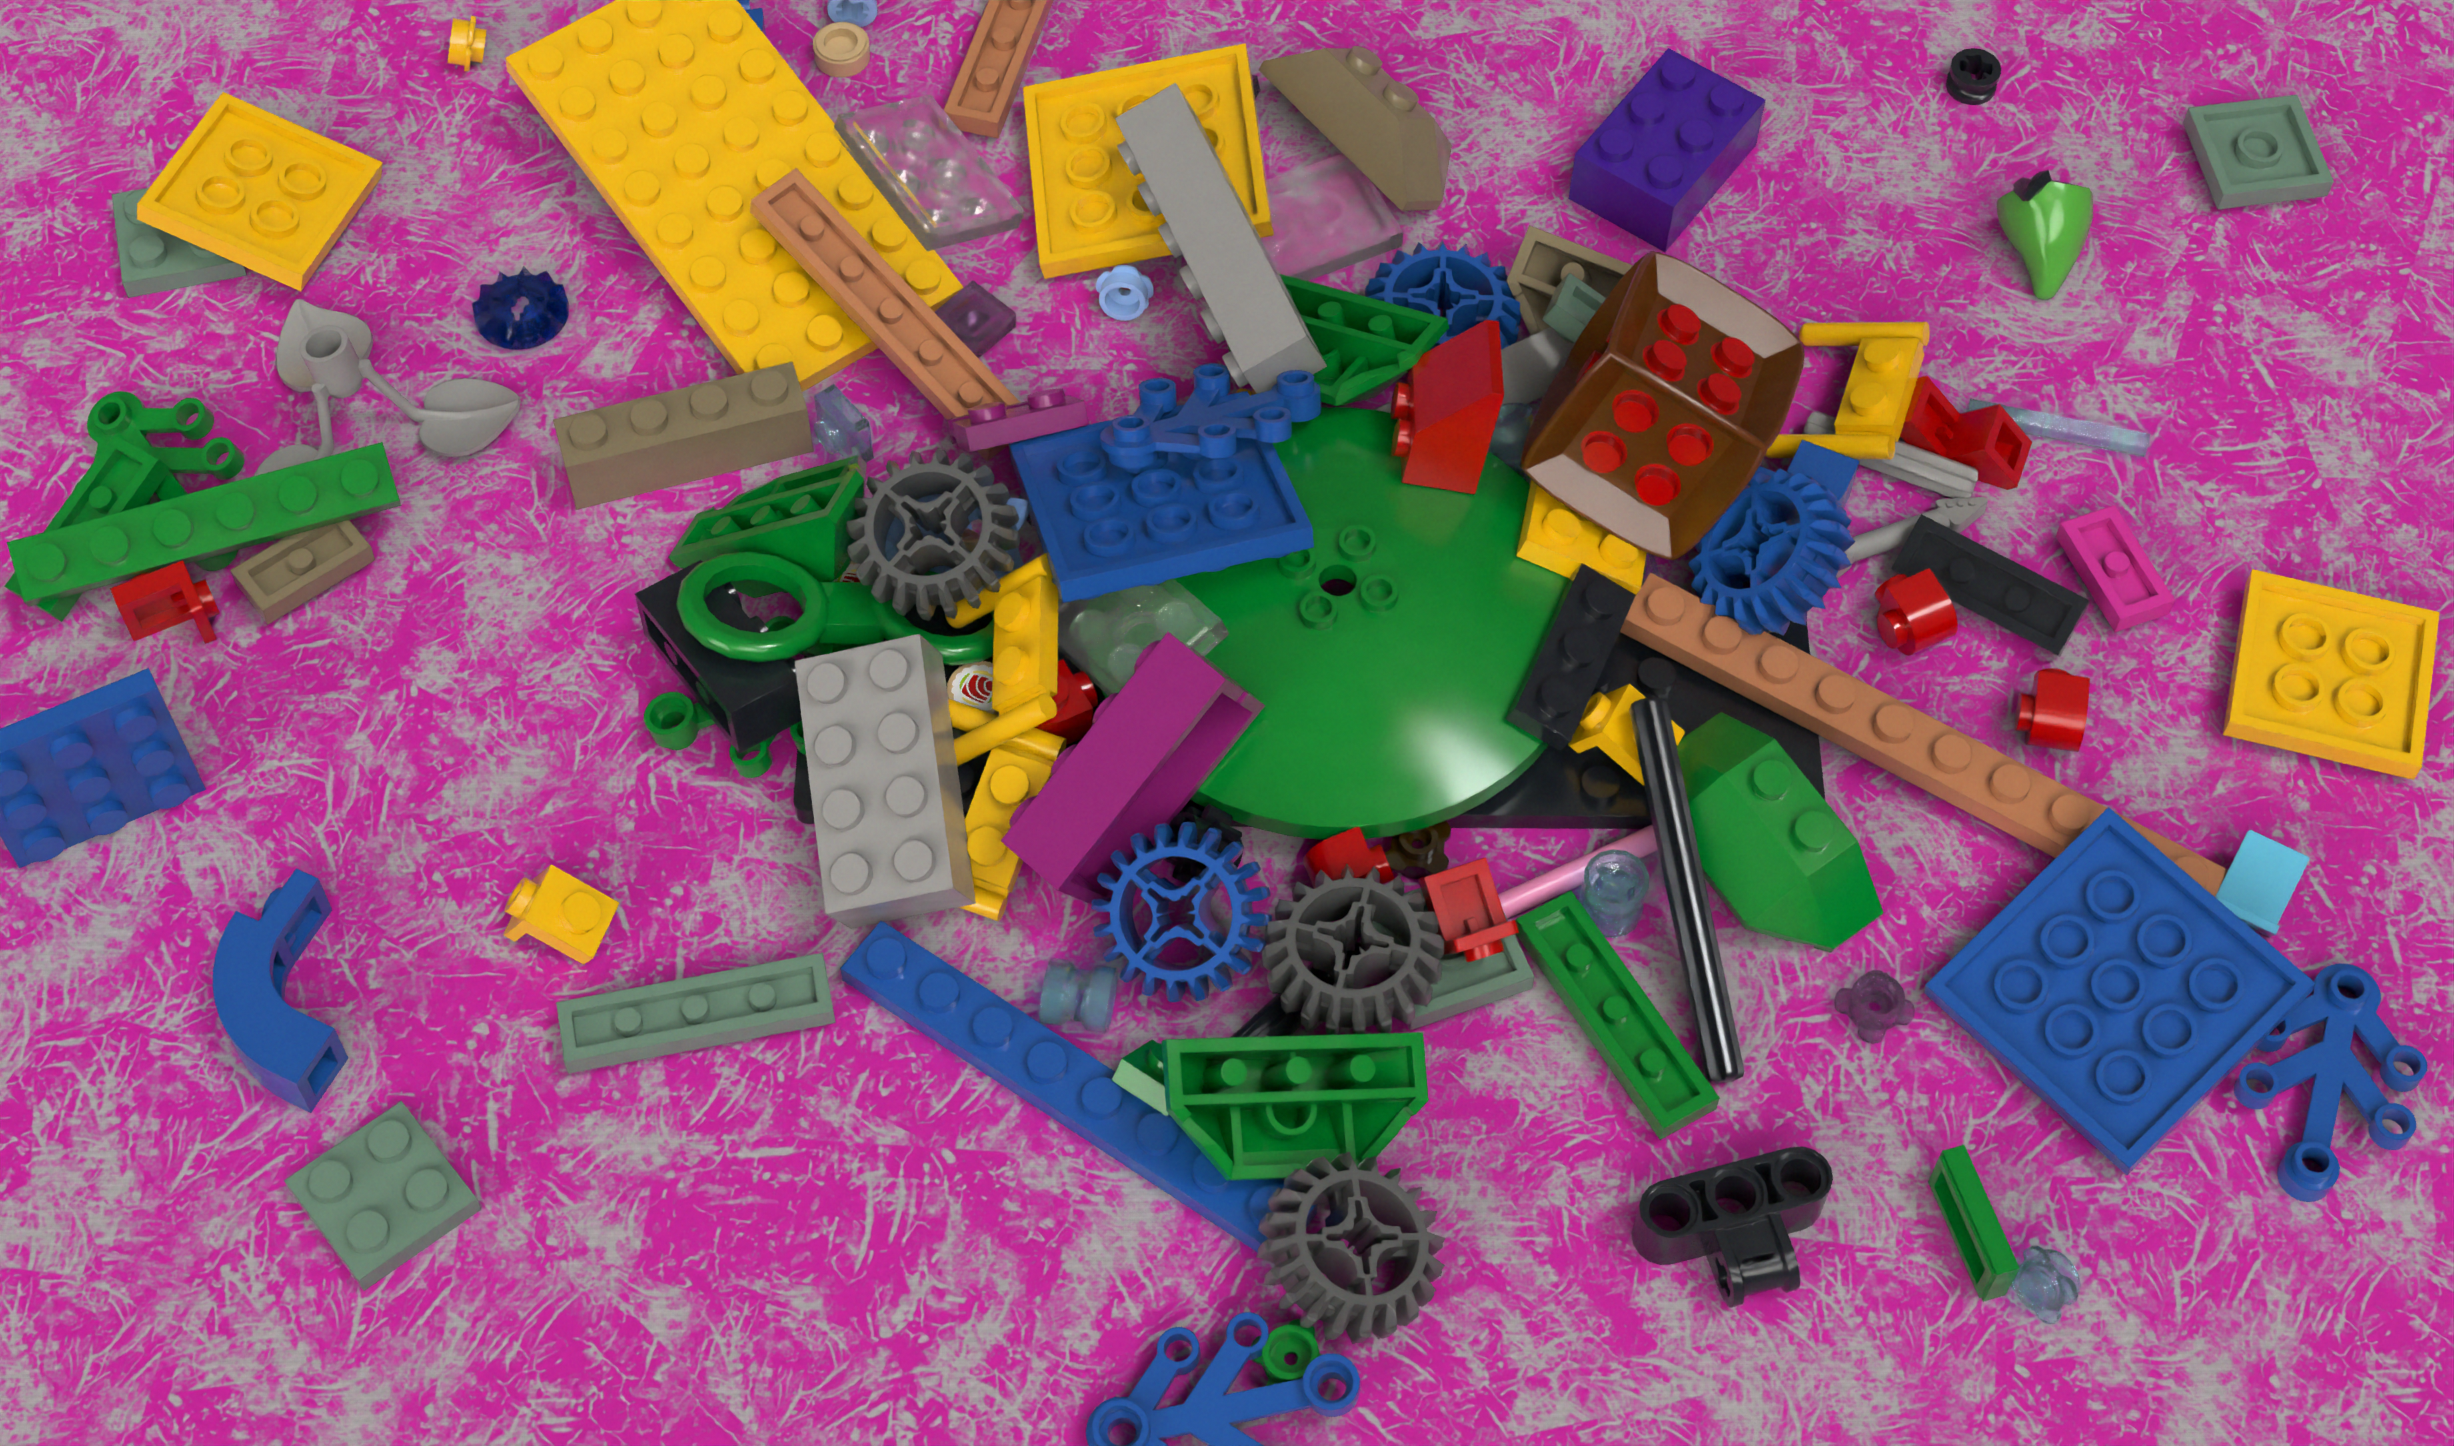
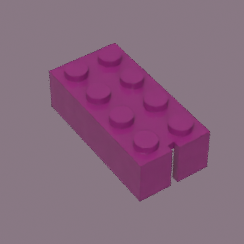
[1001,632,1265,905]

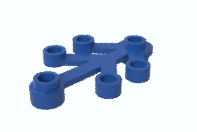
[1100,363,1321,468]
[2234,963,2427,1202]
[1086,1312,1361,1446]

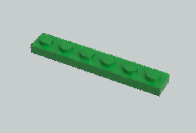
[7,442,402,607]

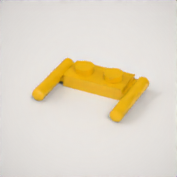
[1765,322,1930,460]
[945,553,1058,767]
[948,698,1067,922]

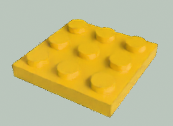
[137,92,383,291]
[2223,569,2440,780]

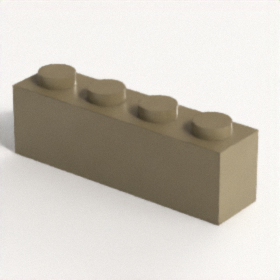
[553,362,814,510]

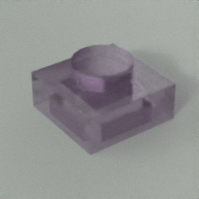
[935,281,1016,358]

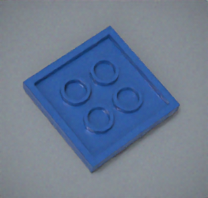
[0,668,206,868]

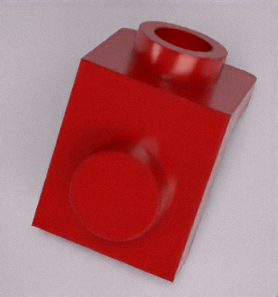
[110,560,220,644]
[1418,857,1519,962]

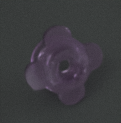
[1834,970,1915,1044]

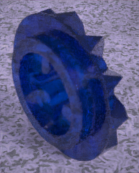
[472,266,569,350]

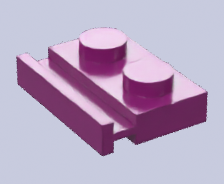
[947,388,1089,452]

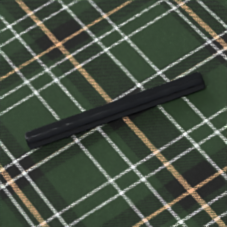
[1629,697,1744,1084]

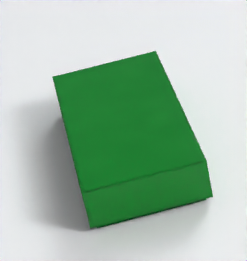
[1928,1145,2020,1302]

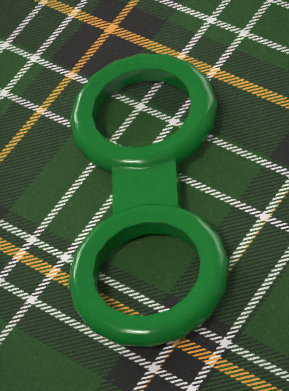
[676,551,994,666]

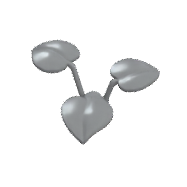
[254,299,521,476]

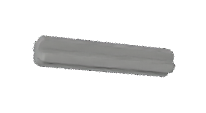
[1802,411,1978,498]

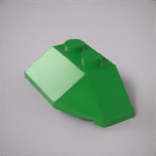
[1227,274,1449,406]
[668,455,867,598]
[1677,712,1884,953]
[1162,1032,1429,1181]

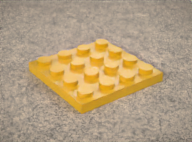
[1023,43,1274,279]

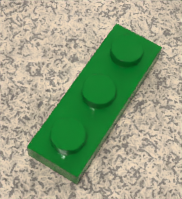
[5,434,171,622]

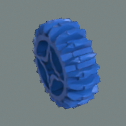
[1365,240,1522,372]
[1688,468,1855,635]
[1092,822,1272,1002]

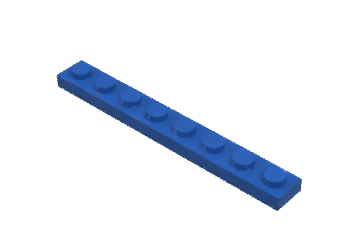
[840,921,1318,1264]

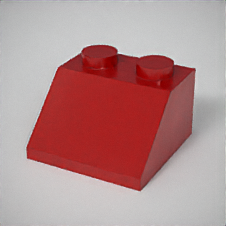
[1390,319,1504,494]

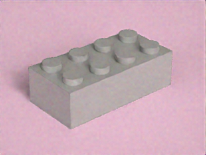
[795,634,976,929]

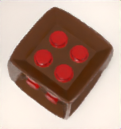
[1521,251,1805,561]

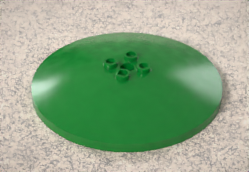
[1084,407,1569,840]

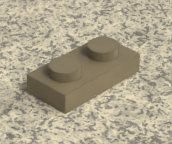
[230,520,375,624]

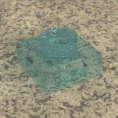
[813,384,874,463]

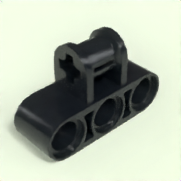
[1631,1146,1833,1308]

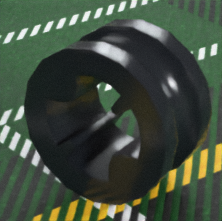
[1946,48,2001,105]

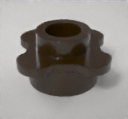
[1385,821,1451,879]

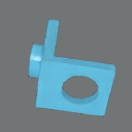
[2215,830,2309,937]

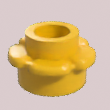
[447,15,487,71]

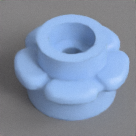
[1096,265,1154,321]

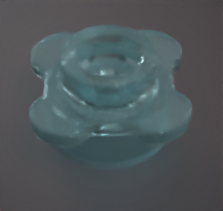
[2011,1245,2081,1324]

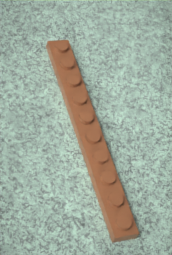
[1620,572,2228,897]

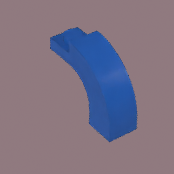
[213,868,348,1113]

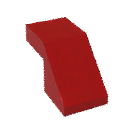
[1900,376,2032,490]

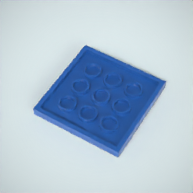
[1008,391,1314,603]
[1924,807,2316,1175]

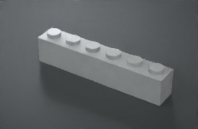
[1115,83,1327,394]

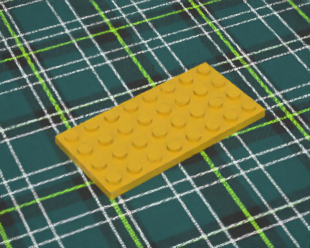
[505,0,964,392]

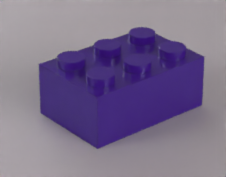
[1568,48,1766,252]

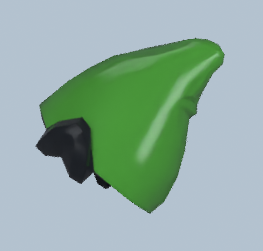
[1997,170,2093,300]

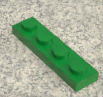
[1516,890,1720,1140]

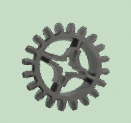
[846,448,1020,621]
[1262,864,1444,1035]
[1256,1152,1445,1344]

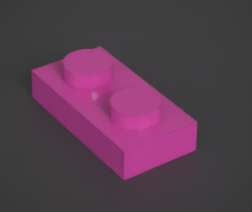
[2055,505,2175,632]

